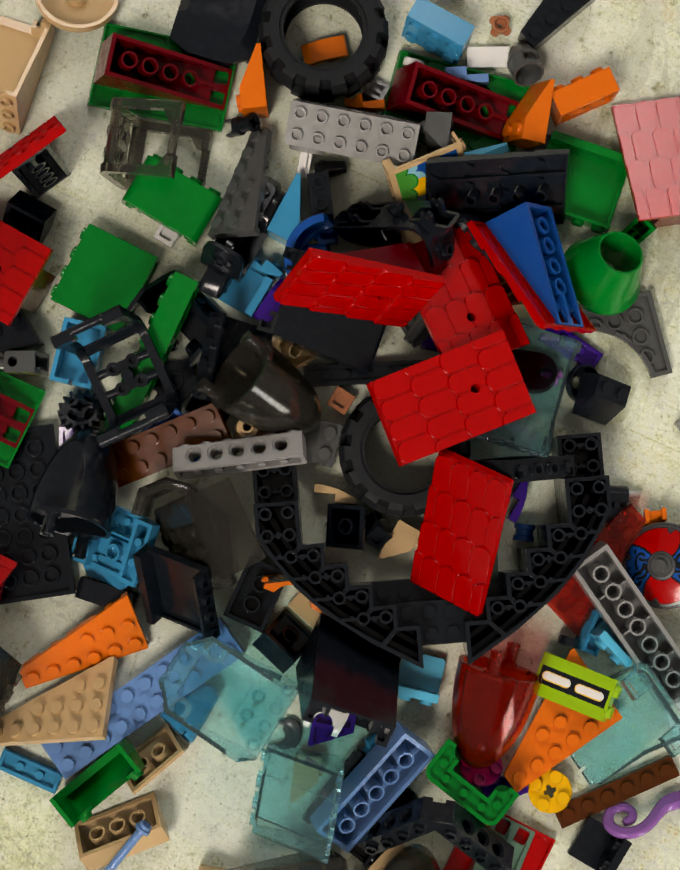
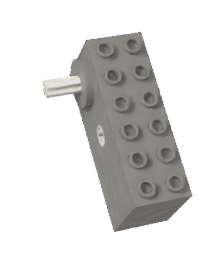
[284,98,421,178]

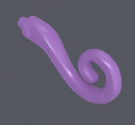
[602,791,680,839]

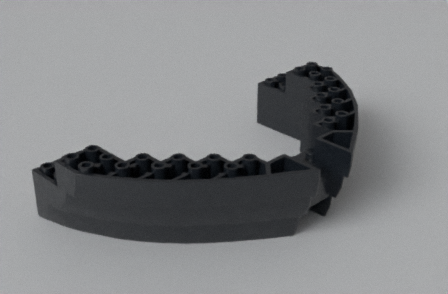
[252,432,612,668]

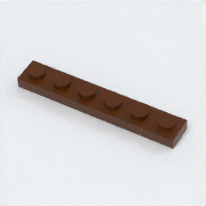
[555,754,680,829]

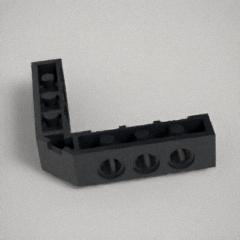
[357,796,514,870]

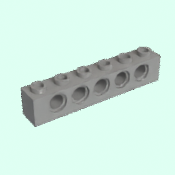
[172,430,307,480]

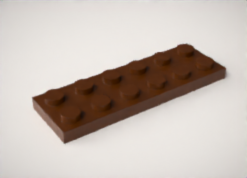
[112,401,233,488]

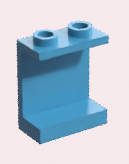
[217,268,274,319]

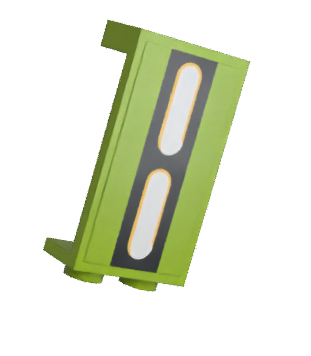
[530,652,622,722]

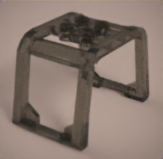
[99,97,213,191]

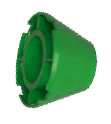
[564,231,643,315]

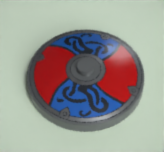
[622,522,680,609]

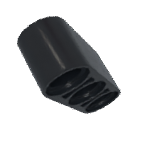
[75,576,140,609]

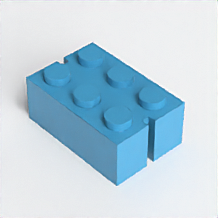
[401,0,475,65]
[49,317,110,391]

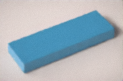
[0,747,63,794]

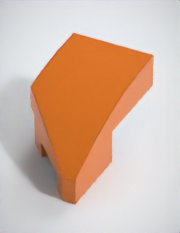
[344,94,385,112]

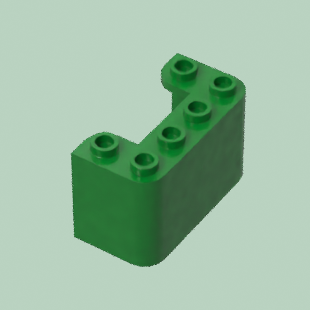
[122,154,222,247]
[426,738,520,826]

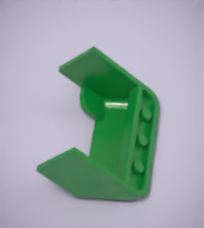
[49,737,145,828]

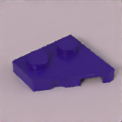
[308,713,356,746]

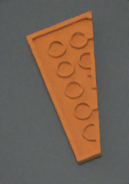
[18,591,149,689]

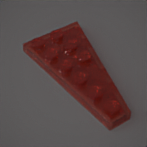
[547,504,646,637]

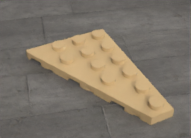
[0,657,118,746]

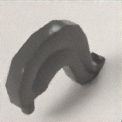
[265,718,302,760]

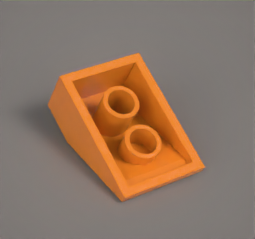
[236,43,269,118]
[502,79,555,149]

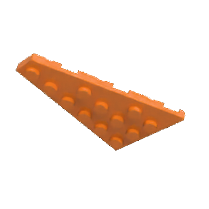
[503,648,623,792]

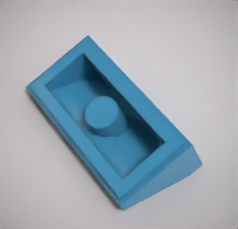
[575,607,603,657]

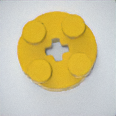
[528,769,573,813]

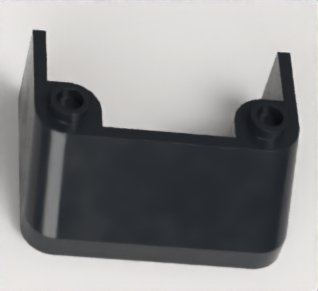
[126,270,220,371]

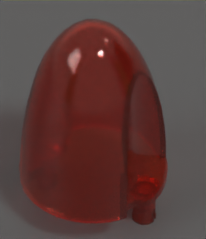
[451,641,542,769]

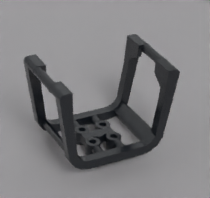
[50,305,179,448]

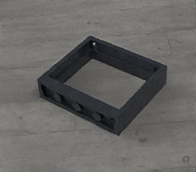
[472,455,575,483]

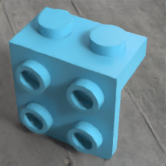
[590,620,633,668]
[398,654,445,706]

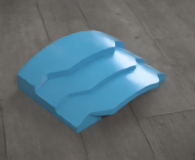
[71,505,160,590]

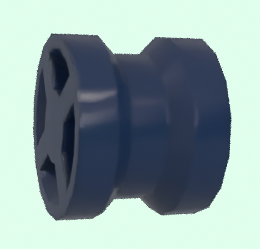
[513,523,536,542]

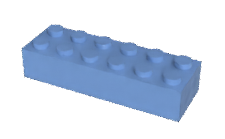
[310,721,435,853]

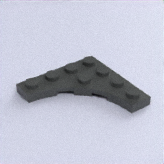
[572,291,673,379]

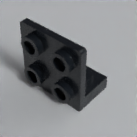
[567,816,632,870]

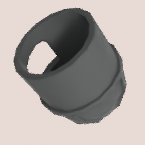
[507,43,544,87]

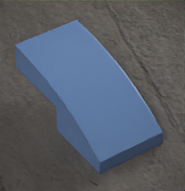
[445,66,489,85]

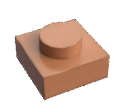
[326,386,356,415]

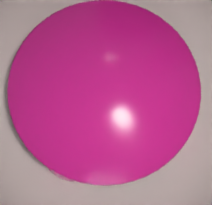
[460,743,503,787]

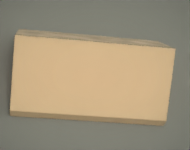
[127,723,188,795]

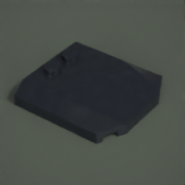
[169,0,266,67]

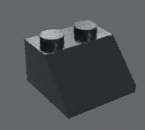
[3,190,57,244]
[572,372,631,425]
[326,504,367,550]
[252,608,311,674]

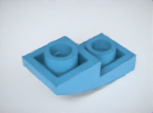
[249,256,284,279]

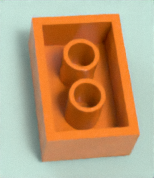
[550,67,620,126]

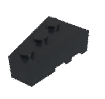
[0,309,45,356]

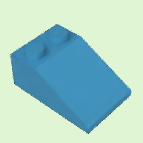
[267,173,302,246]

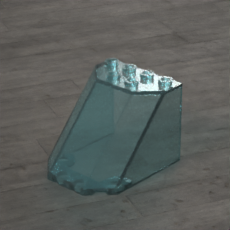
[159,636,298,762]
[249,743,345,864]

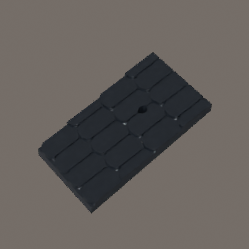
[426,149,570,229]

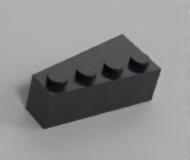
[518,0,595,50]

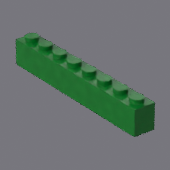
[103,271,200,438]

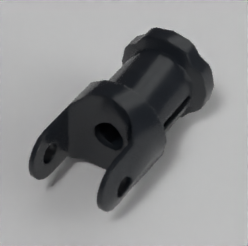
[225,112,260,138]

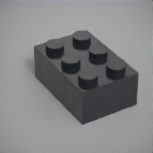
[223,555,284,633]

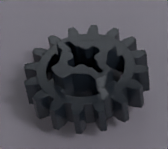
[57,389,104,433]

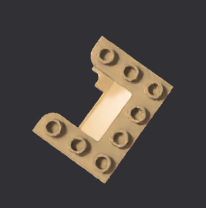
[0,15,55,135]

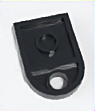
[512,349,557,394]

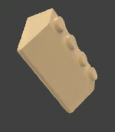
[74,792,170,870]

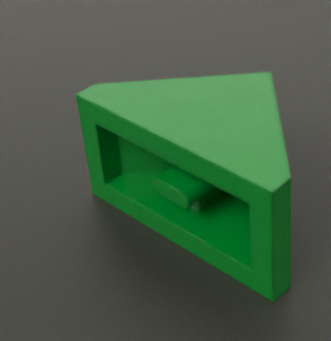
[621,218,657,244]

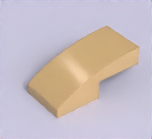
[314,484,356,504]

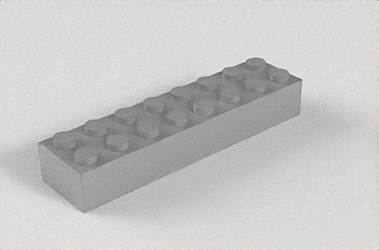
[573,540,680,709]

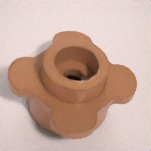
[489,15,511,37]

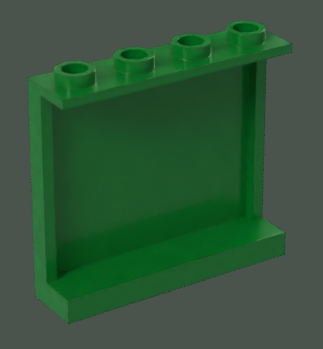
[546,130,627,234]
[50,224,160,332]

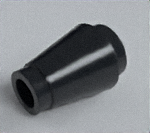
[314,160,347,179]

